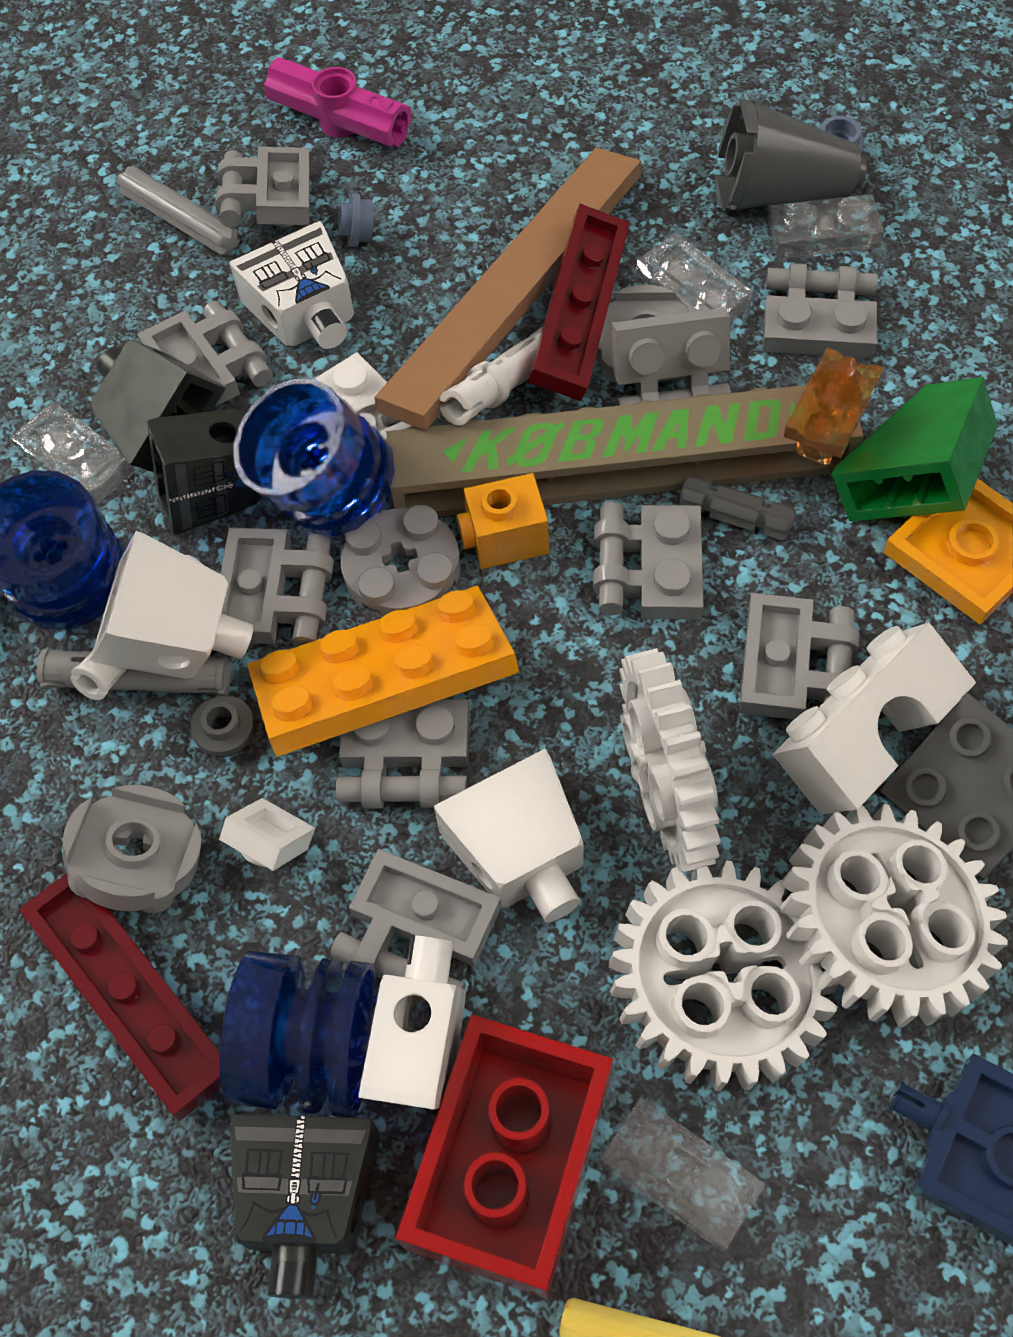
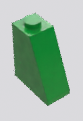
[832,377,998,521]

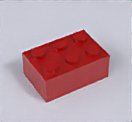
[395,1014,613,1300]

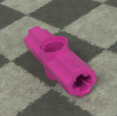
[264,57,412,148]

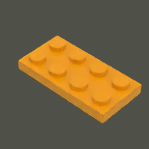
[247,585,519,757]

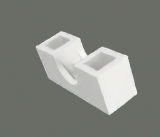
[772,622,976,815]

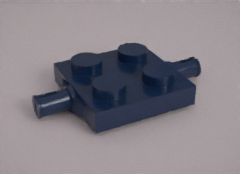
[888,1053,1013,1246]

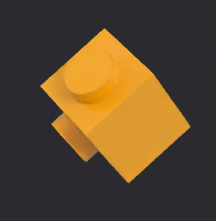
[456,473,549,569]

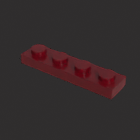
[528,203,630,401]
[18,873,237,1121]

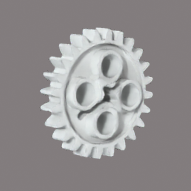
[619,648,721,872]
[780,804,1008,1027]
[609,860,839,1091]

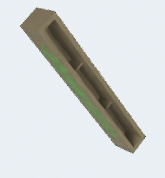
[386,380,864,517]

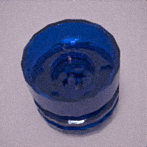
[233,378,395,537]
[0,470,125,630]
[219,951,377,1117]

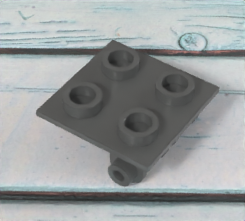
[880,692,1013,879]

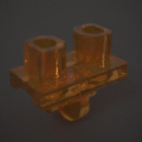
[783,348,884,464]

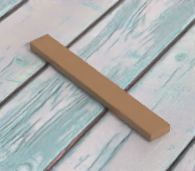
[374,147,641,431]

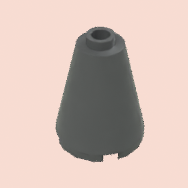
[715,99,867,210]

